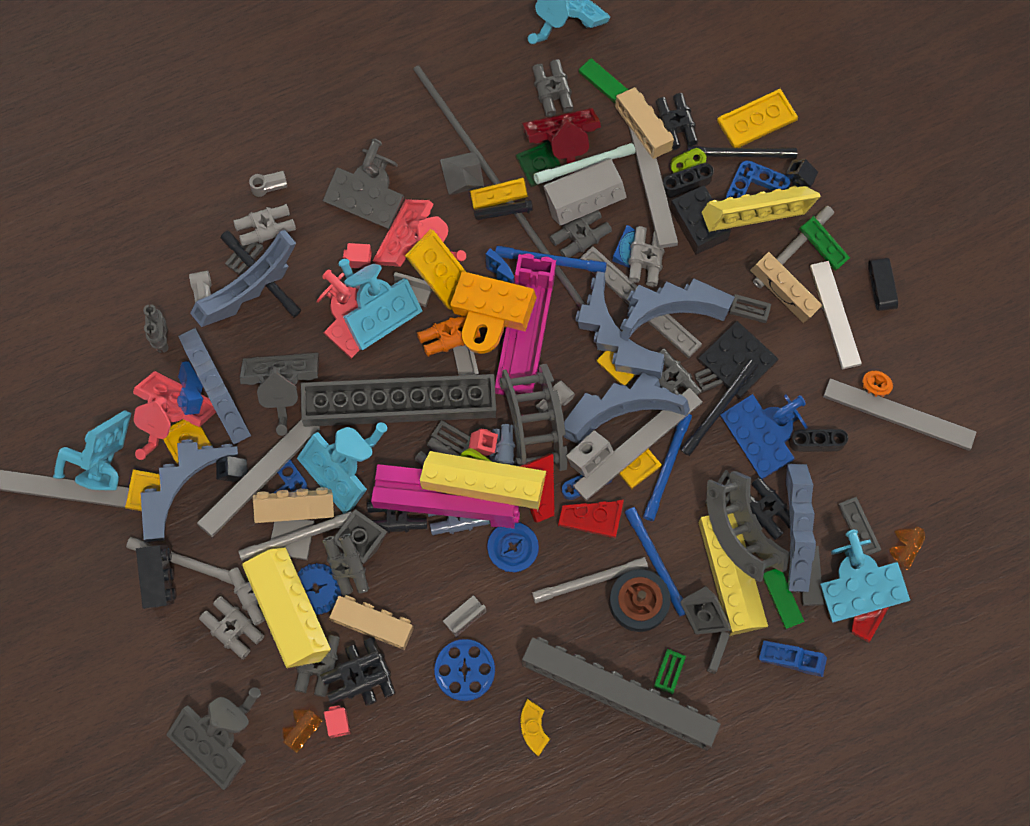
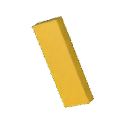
[470,178,528,209]

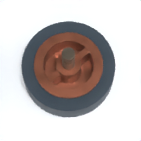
[609,569,670,632]

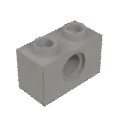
[566,431,614,479]

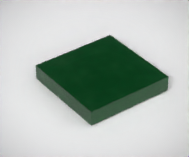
[516,141,561,187]

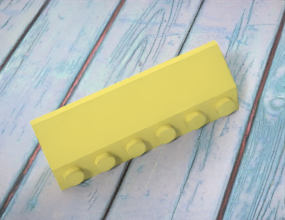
[702,186,821,232]
[420,451,546,510]
[699,513,768,636]
[242,548,331,668]

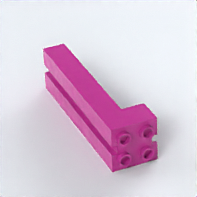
[495,254,556,395]
[371,464,520,529]

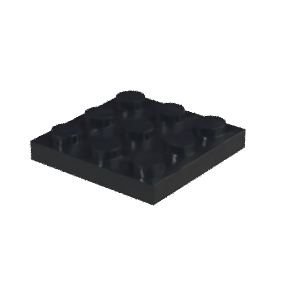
[698,321,779,399]

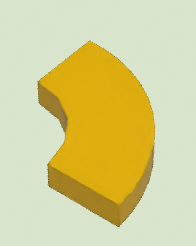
[521,699,550,757]

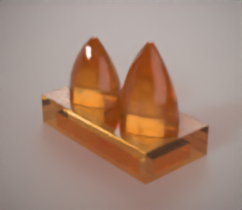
[890,526,926,570]
[283,709,323,753]

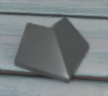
[440,152,484,195]
[335,509,387,564]
[680,586,732,634]

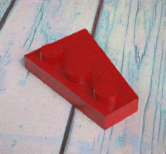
[519,453,554,523]
[558,500,624,539]
[852,607,889,643]

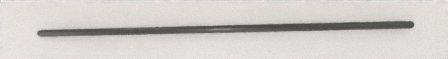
[413,66,586,310]

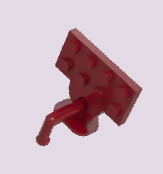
[522,108,601,175]

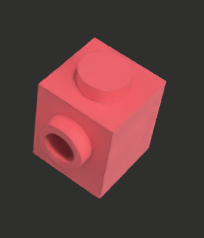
[343,243,372,269]
[468,429,498,456]
[324,705,351,738]

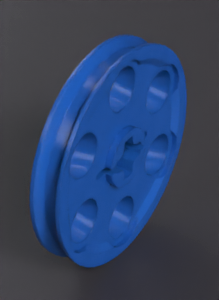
[435,639,495,701]

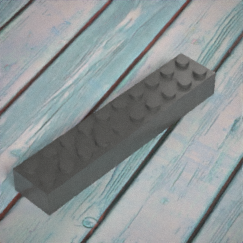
[301,374,496,427]
[522,637,721,751]

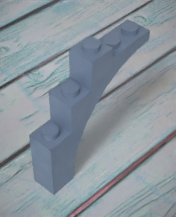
[190,230,296,327]
[576,271,665,379]
[620,279,735,341]
[178,328,251,444]
[564,373,690,444]
[141,440,238,542]
[786,464,816,592]

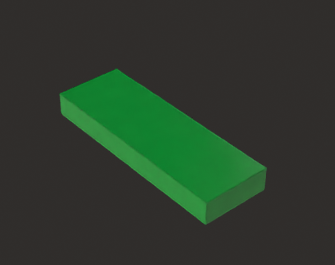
[579,58,628,103]
[799,216,850,271]
[763,569,805,630]

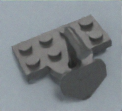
[323,139,404,229]
[240,353,319,436]
[166,688,261,790]

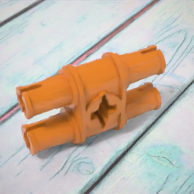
[417,316,481,357]

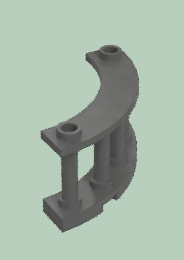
[500,364,567,471]
[707,471,790,582]

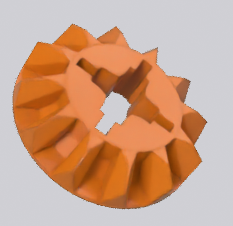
[862,371,893,397]

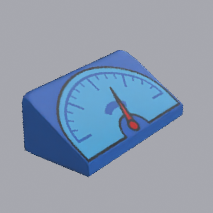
[613,225,635,268]

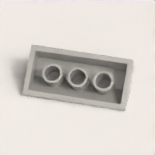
[544,158,627,226]

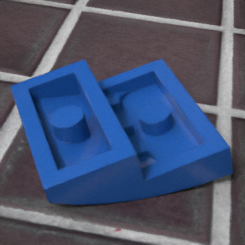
[486,248,514,284]

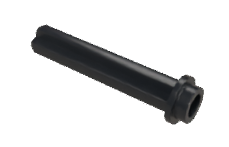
[474,199,533,220]

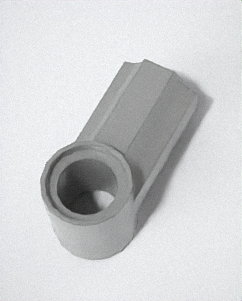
[249,171,287,197]
[189,271,212,303]
[536,381,575,413]

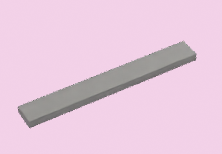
[629,127,678,249]
[580,246,702,359]
[823,379,976,451]
[573,388,702,501]
[197,420,320,537]
[0,470,129,508]

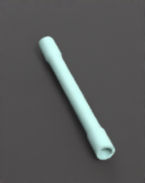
[534,143,635,184]

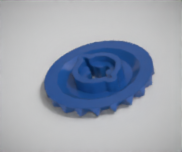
[487,523,539,573]
[297,563,341,615]

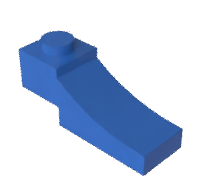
[177,362,203,415]
[759,641,827,677]

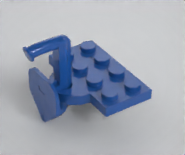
[721,394,808,480]

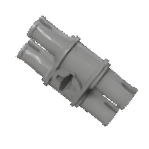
[233,204,296,246]
[628,227,665,287]
[228,567,265,625]
[199,596,264,659]

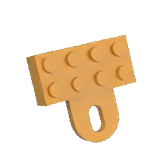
[450,271,537,354]

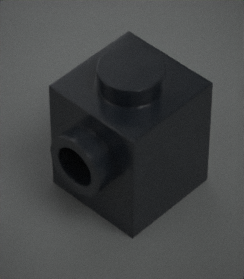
[785,159,818,187]
[216,456,248,482]

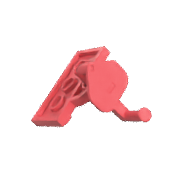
[373,199,466,267]
[316,269,371,359]
[133,371,216,460]

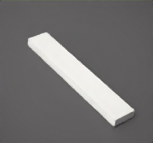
[810,261,861,370]

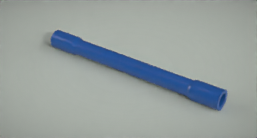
[495,246,607,273]
[643,414,692,521]
[624,507,686,617]

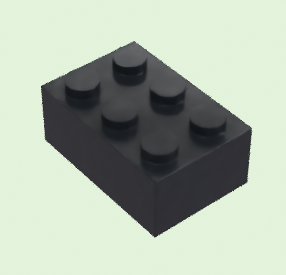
[670,185,731,255]
[136,545,176,609]

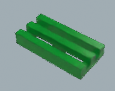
[654,649,686,695]

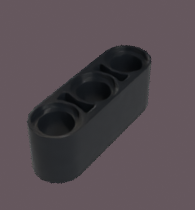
[663,163,714,198]
[868,258,898,311]
[789,429,849,452]

